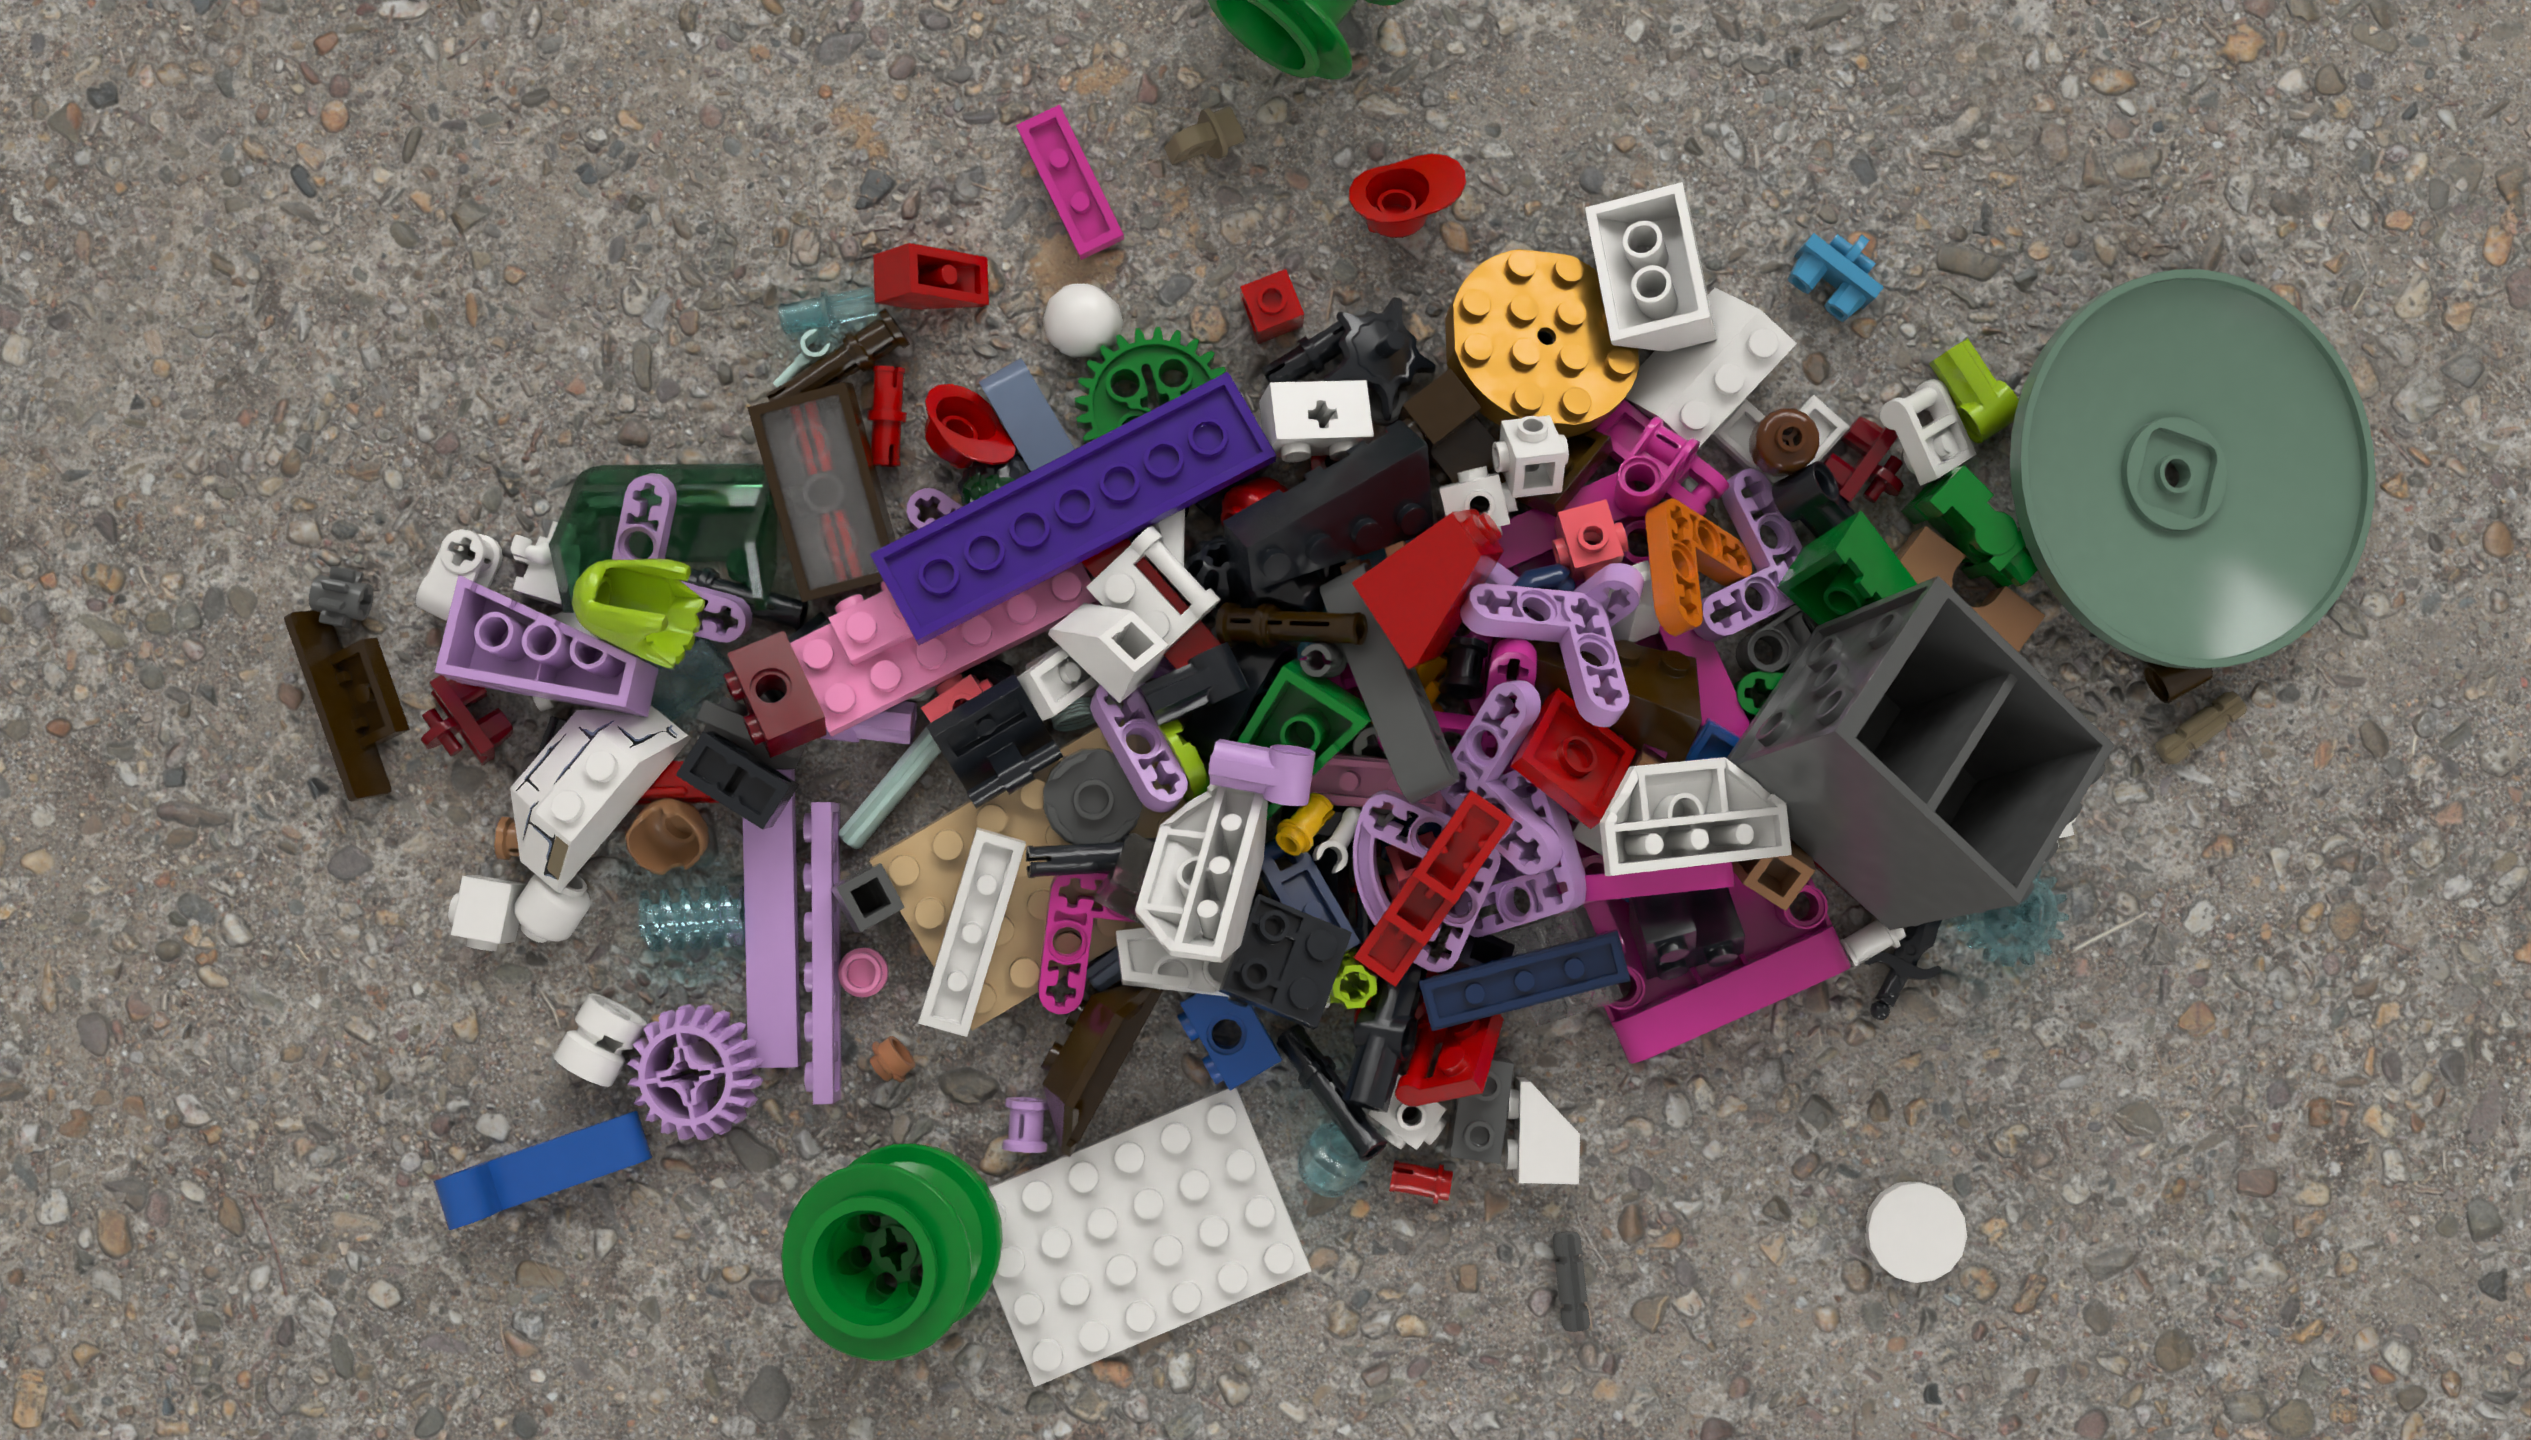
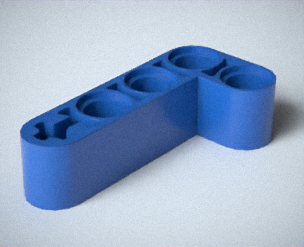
[433,1110,652,1230]

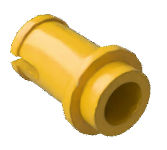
[1275,792,1335,856]

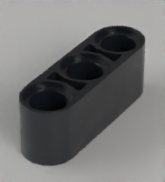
[1182,641,1298,763]

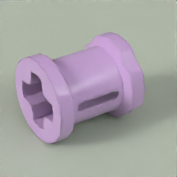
[1002,1097,1049,1153]

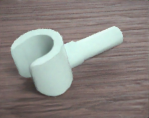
[773,329,831,387]

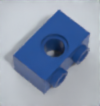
[1177,993,1282,1091]

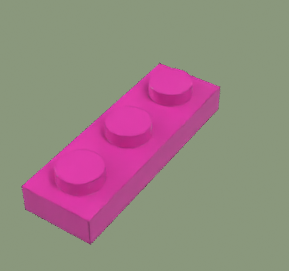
[1016,104,1125,260]

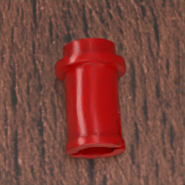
[1389,1159,1453,1204]

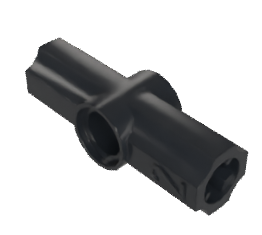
[1342,962,1428,1113]

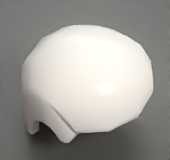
[1043,284,1123,358]

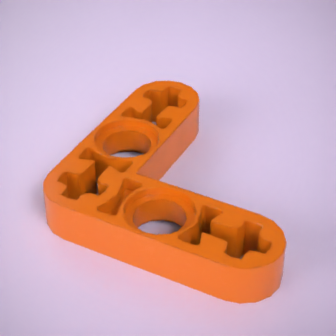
[1645,498,1752,637]

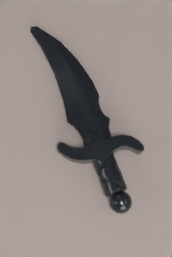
[1863,920,1942,1020]

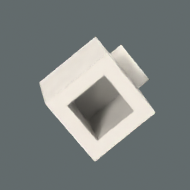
[448,875,527,951]

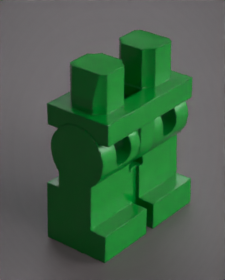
[1901,465,2038,588]

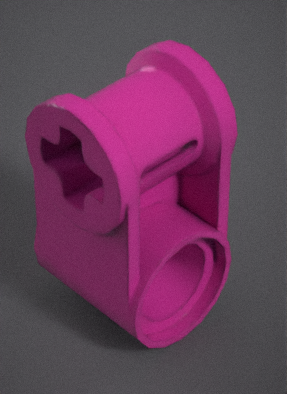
[1615,416,1700,516]

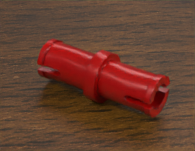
[867,366,907,467]

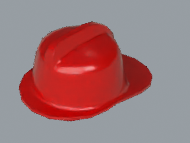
[1349,153,1466,238]
[924,384,1016,469]

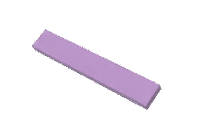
[742,769,801,1068]

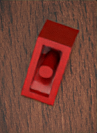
[873,243,989,310]

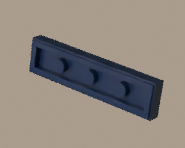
[1419,929,1631,1031]

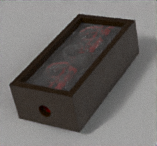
[747,382,896,602]

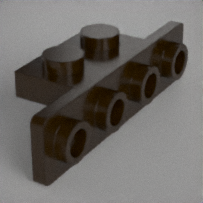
[284,610,410,802]

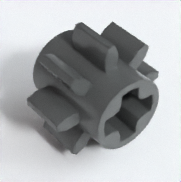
[309,566,373,629]

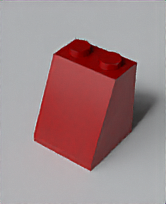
[1352,509,1504,669]

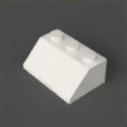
[1585,182,1717,352]
[1624,288,1797,447]

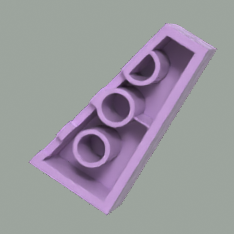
[435,575,659,717]

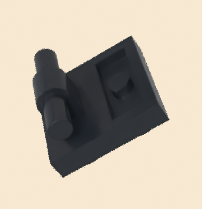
[926,674,1064,809]
[1219,894,1352,1030]

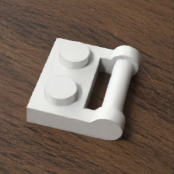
[1880,379,1977,486]
[1086,526,1221,654]

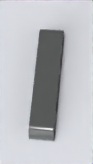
[1320,563,1460,804]

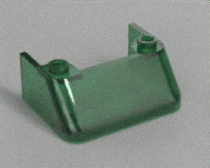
[549,463,777,613]

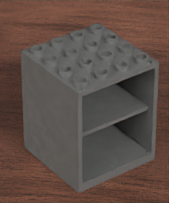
[1727,576,2115,930]

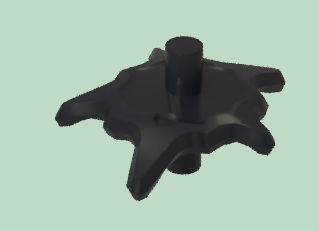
[1323,297,1436,421]

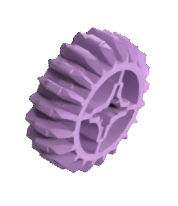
[627,1004,764,1140]

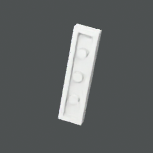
[918,827,1026,1037]

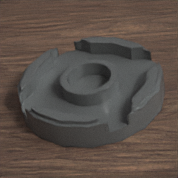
[1043,748,1142,845]

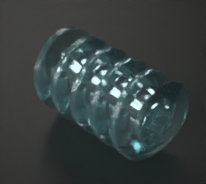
[638,885,745,952]

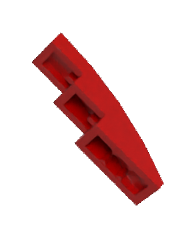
[1353,790,1514,987]

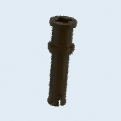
[766,308,910,401]
[1215,602,1368,648]

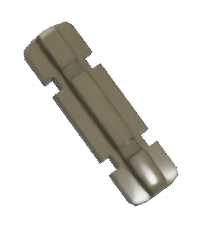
[2155,691,2247,765]

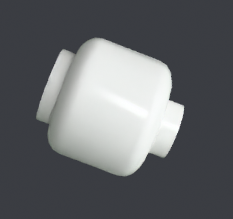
[514,874,591,943]

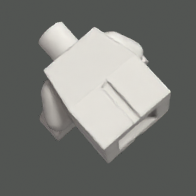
[511,521,574,609]

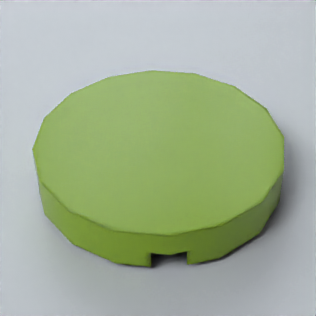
[1158,719,1210,803]

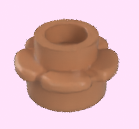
[870,1036,915,1083]

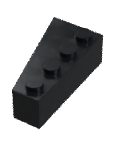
[1223,420,1434,591]

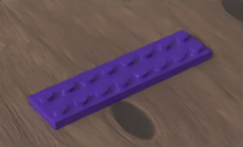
[870,372,1276,646]

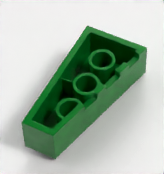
[1777,510,1917,625]
[1237,658,1372,821]

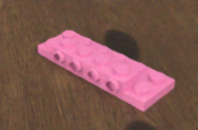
[790,562,1101,737]

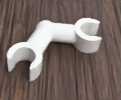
[1312,807,1412,874]

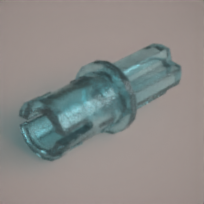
[778,287,879,335]

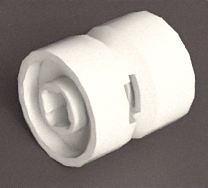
[553,993,647,1087]

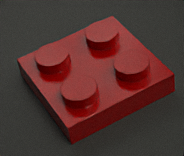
[1511,688,1637,829]

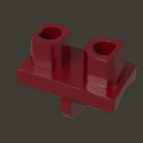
[1824,416,1904,503]
[421,675,513,766]

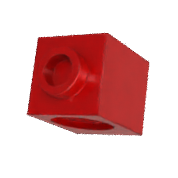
[1240,269,1304,344]

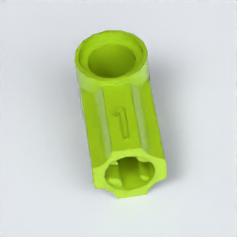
[1929,338,2019,443]
[1329,947,1377,1009]

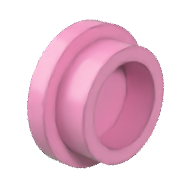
[838,947,889,997]

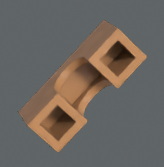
[1896,526,2045,652]

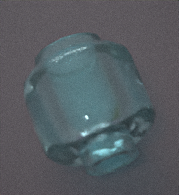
[1297,1122,1370,1198]

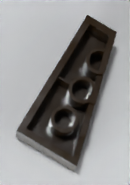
[1485,633,1702,762]

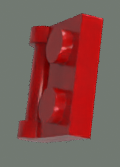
[1395,1013,1504,1107]

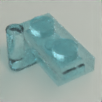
[644,636,730,722]

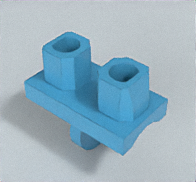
[1787,233,1884,322]

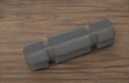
[1553,1231,1590,1332]

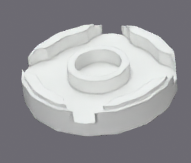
[1865,1181,1967,1283]

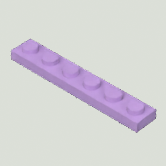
[803,802,841,1105]

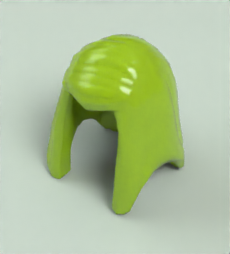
[571,559,705,669]

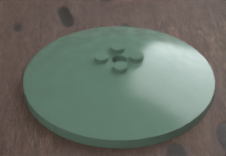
[2010,269,2376,669]

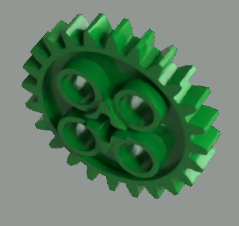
[1075,327,1226,444]

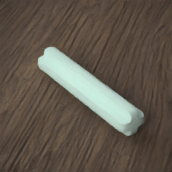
[838,727,941,849]

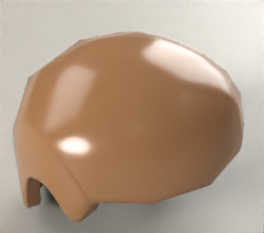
[625,798,710,875]

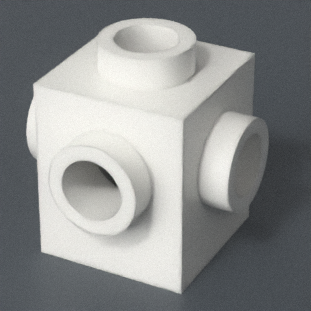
[1492,415,1569,498]
[1439,466,1518,535]
[1366,1072,1447,1150]

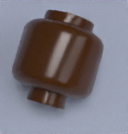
[1749,408,1819,476]

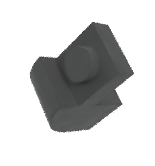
[831,863,905,933]

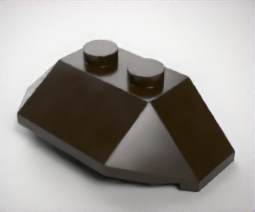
[1041,985,1164,1157]

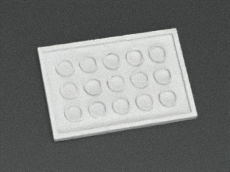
[988,1087,1312,1387]

